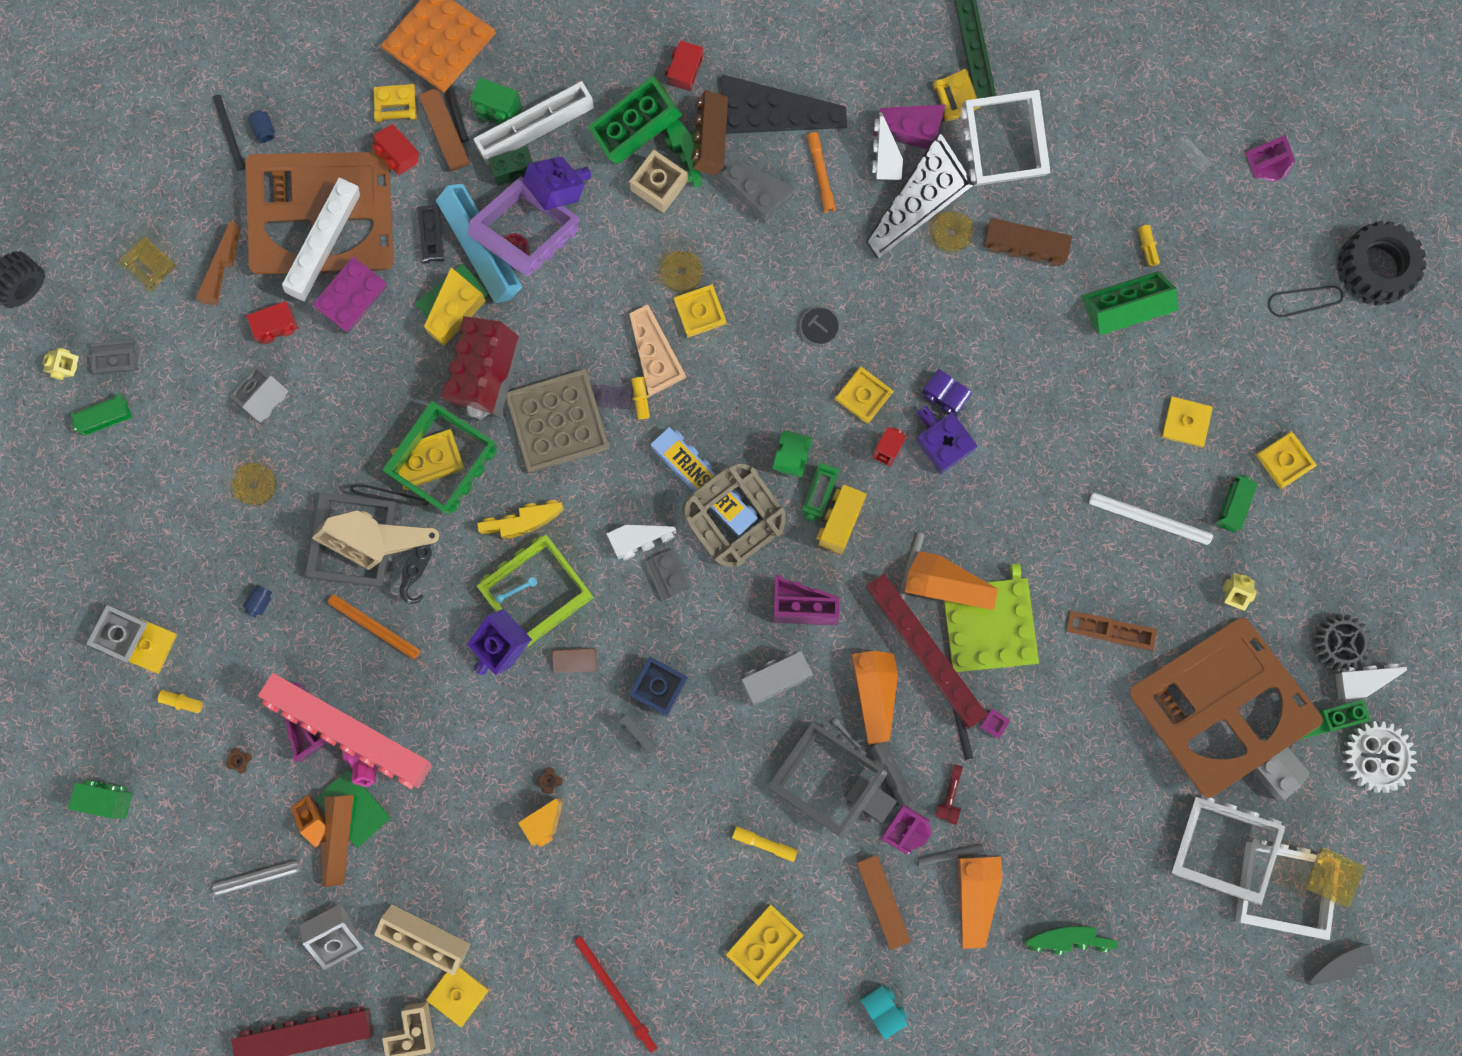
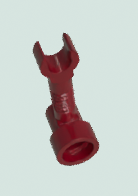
[936,764,963,825]

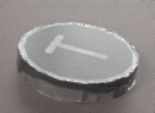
[799,306,841,347]

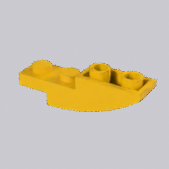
[478,500,564,540]

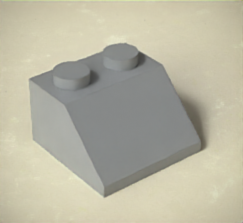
[229,365,289,423]
[87,605,148,663]
[1253,747,1310,801]
[299,904,364,970]

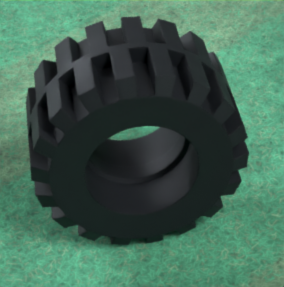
[0,251,45,308]

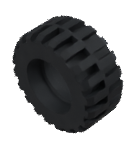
[1337,221,1427,305]

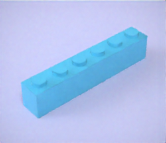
[436,184,523,303]

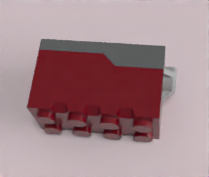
[441,316,522,421]

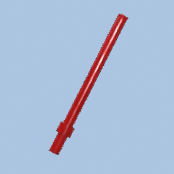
[574,936,658,1053]

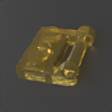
[120,236,177,292]

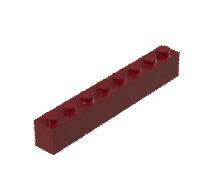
[866,574,988,729]

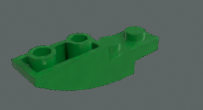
[664,119,702,188]
[1276,700,1371,740]
[1023,926,1118,955]

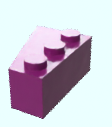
[874,105,945,149]
[773,574,840,625]
[283,682,329,762]

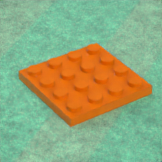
[381,0,496,93]

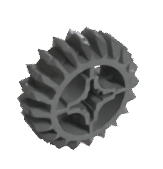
[1312,614,1373,672]

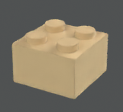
[629,150,688,213]

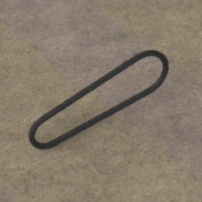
[1268,285,1344,317]
[350,484,429,507]

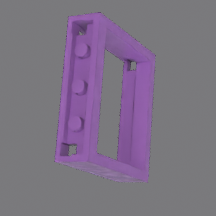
[467,177,580,277]

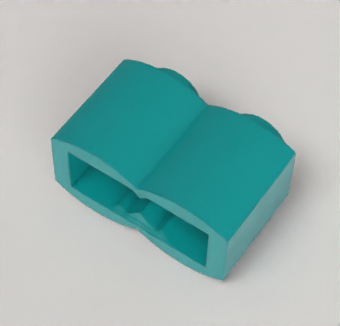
[859,984,908,1040]

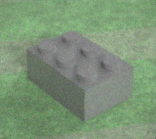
[742,650,813,706]

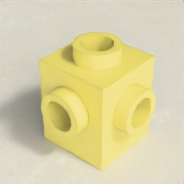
[43,348,79,380]
[1222,573,1257,611]

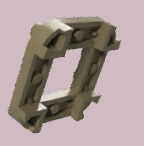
[682,463,786,567]

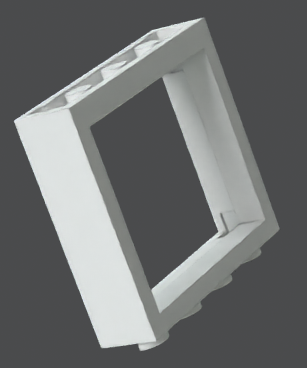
[960,90,1050,186]
[1172,796,1285,905]
[1235,839,1340,940]

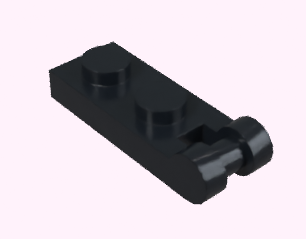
[417,204,445,264]

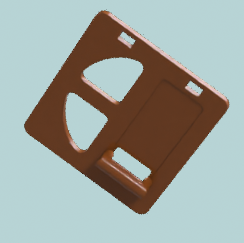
[246,152,394,274]
[1129,618,1322,798]

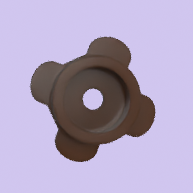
[226,748,252,774]
[536,768,563,794]

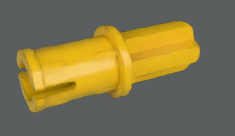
[1137,225,1160,267]
[631,377,650,420]
[157,689,203,713]

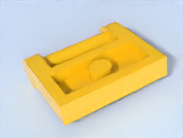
[932,69,981,122]
[374,84,417,123]

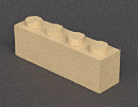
[374,905,471,975]

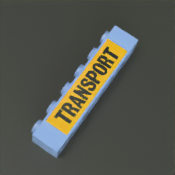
[651,427,757,537]

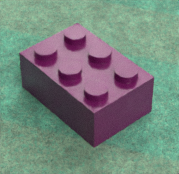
[313,256,388,334]

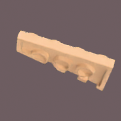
[629,304,686,397]

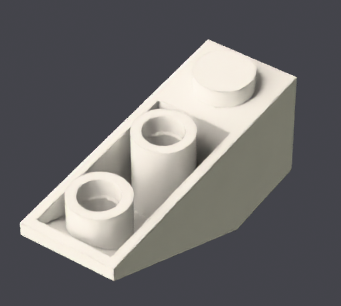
[872,113,903,180]
[607,525,676,560]
[1335,664,1407,700]

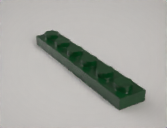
[954,0,997,99]

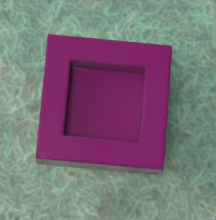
[980,709,1011,739]

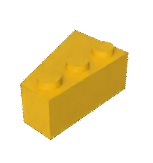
[424,268,486,347]
[816,484,867,555]

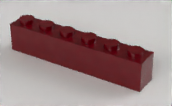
[231,1006,374,1056]

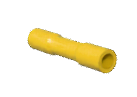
[732,826,798,863]

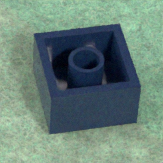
[629,656,688,717]

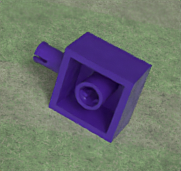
[523,156,591,210]
[916,406,978,474]
[467,609,532,675]

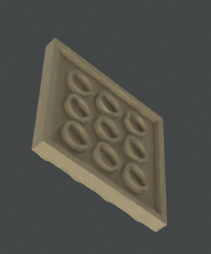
[506,369,610,473]

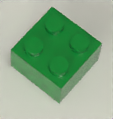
[470,77,522,126]
[68,779,133,819]

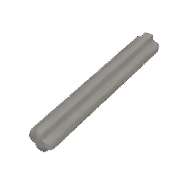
[212,861,300,895]

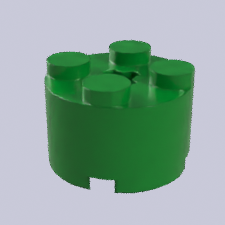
[773,430,813,478]

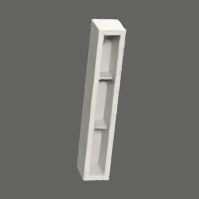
[474,81,594,165]
[282,177,360,301]

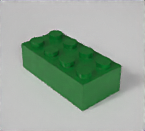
[588,75,682,165]

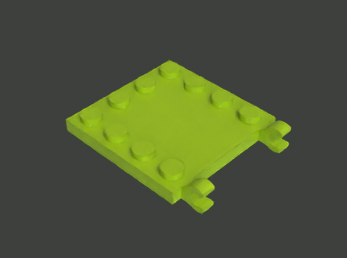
[943,563,1039,672]

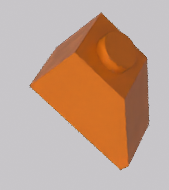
[290,794,326,848]

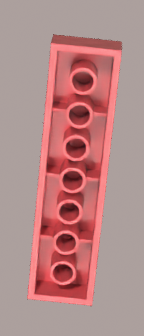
[258,673,432,789]

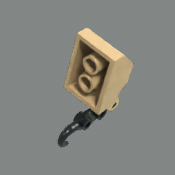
[312,510,439,604]

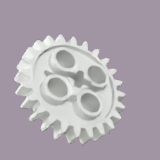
[1342,721,1417,793]

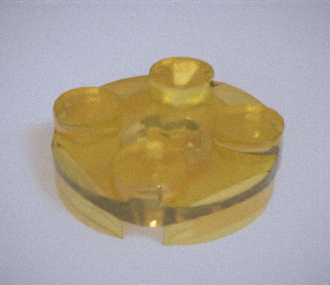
[932,211,974,253]
[661,251,703,293]
[232,463,277,506]

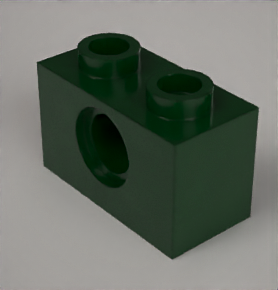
[488,146,533,186]

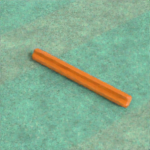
[327,594,420,660]

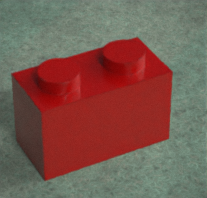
[665,40,704,91]
[372,124,419,176]
[247,301,299,344]
[872,427,907,467]

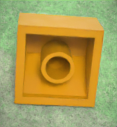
[518,798,563,847]

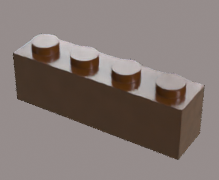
[691,90,728,176]
[983,218,1072,266]

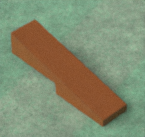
[419,88,470,172]
[196,221,240,306]
[1066,611,1157,652]
[321,795,353,887]
[857,855,911,951]

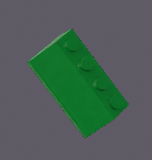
[1081,271,1178,335]

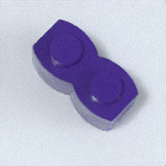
[922,369,972,416]

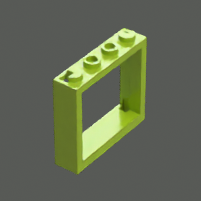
[477,535,594,649]

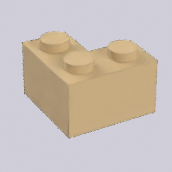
[382,1001,435,1056]

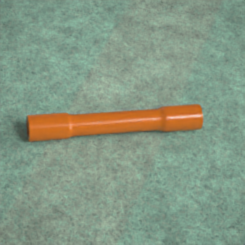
[807,132,836,213]

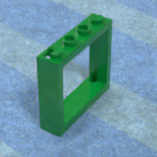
[382,401,497,516]

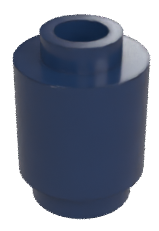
[248,110,275,143]
[242,584,272,618]

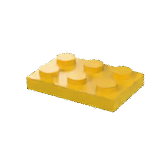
[391,429,465,490]
[726,904,804,986]

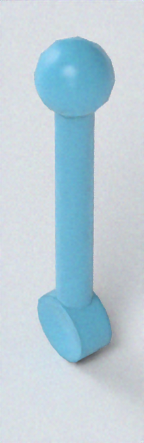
[495,577,537,603]

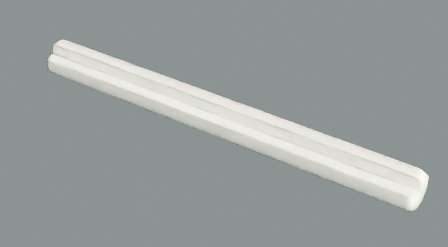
[1089,493,1213,545]

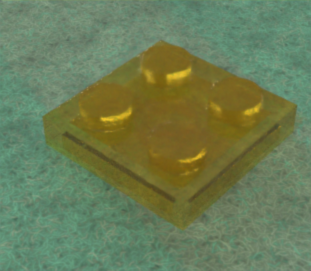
[1304,847,1365,908]

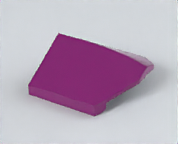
[1246,135,1295,182]
[881,804,931,855]

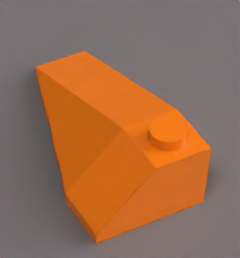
[905,551,998,610]
[851,651,898,745]
[957,856,1003,949]

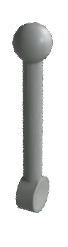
[832,718,866,751]

